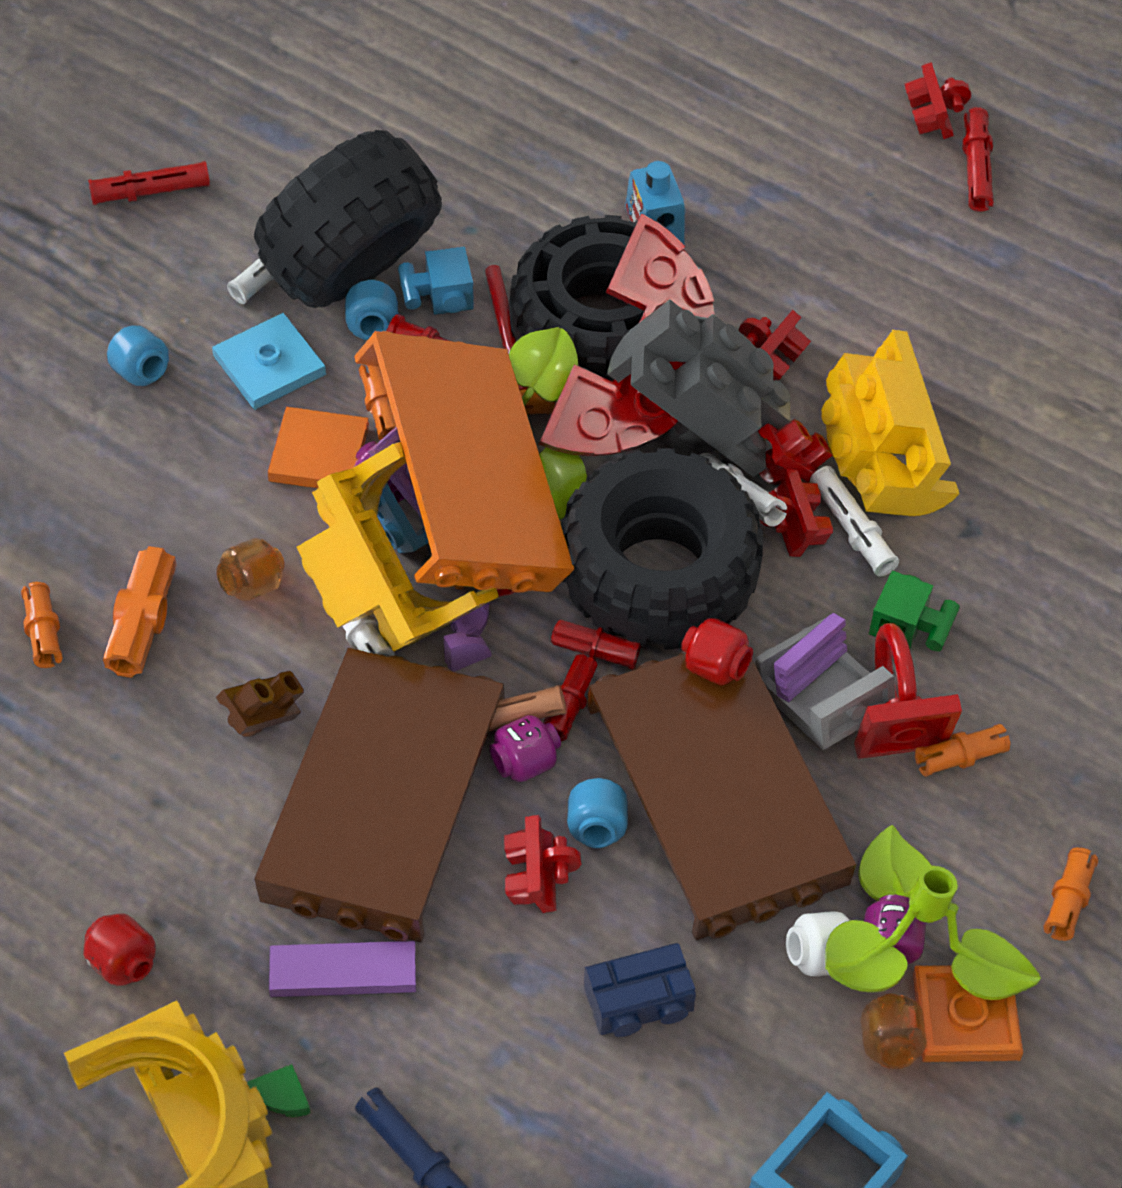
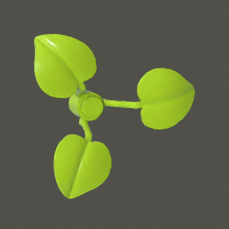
[508,327,587,520]
[825,825,1041,1000]

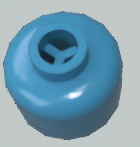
[345,280,398,340]
[107,325,169,386]
[567,778,628,848]

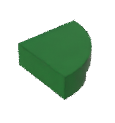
[247,1064,311,1117]

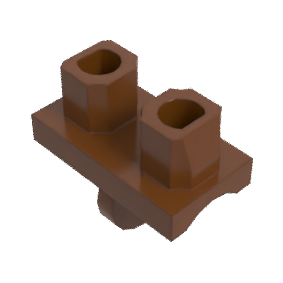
[216,670,304,737]

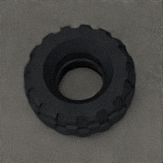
[254,130,442,308]
[509,215,644,381]
[561,448,763,650]

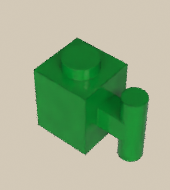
[868,570,960,651]

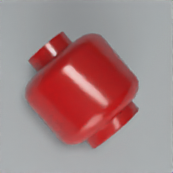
[681,618,753,686]
[83,913,156,986]

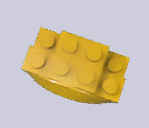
[821,330,960,516]

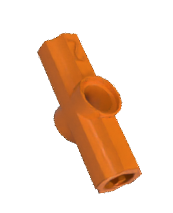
[103,546,177,678]

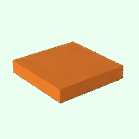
[267,407,369,488]
[913,965,1023,1062]

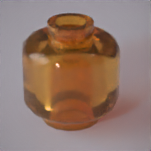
[216,538,285,602]
[860,993,927,1069]

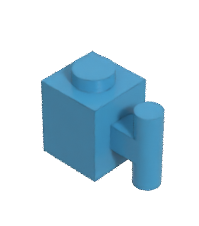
[398,246,474,315]

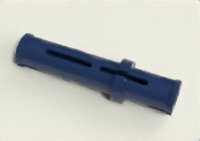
[355,1087,469,1188]

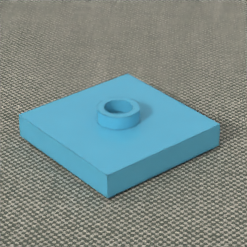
[212,313,326,410]

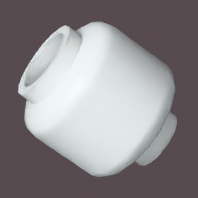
[786,911,850,976]

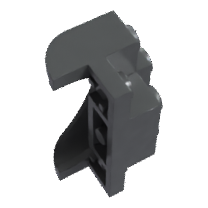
[608,300,791,477]

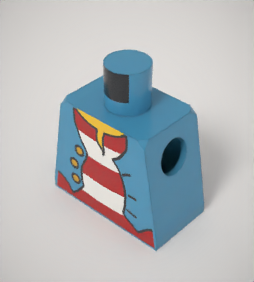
[625,161,685,244]

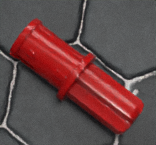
[551,620,641,670]
[543,654,597,741]

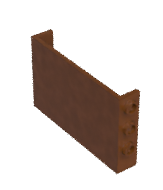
[254,648,505,943]
[587,651,856,941]

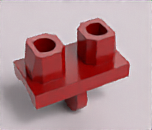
[904,62,971,139]
[738,310,811,381]
[758,419,833,485]
[759,469,833,557]
[504,815,582,913]

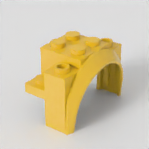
[296,442,499,652]
[64,1000,272,1188]

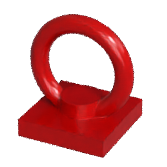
[854,623,962,759]

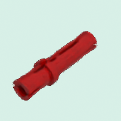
[962,107,994,212]
[88,161,210,205]

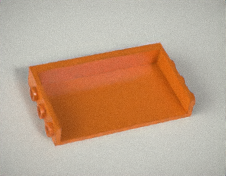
[354,331,574,593]

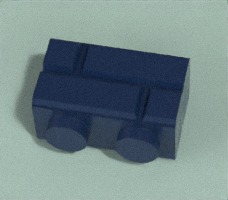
[584,943,696,1037]

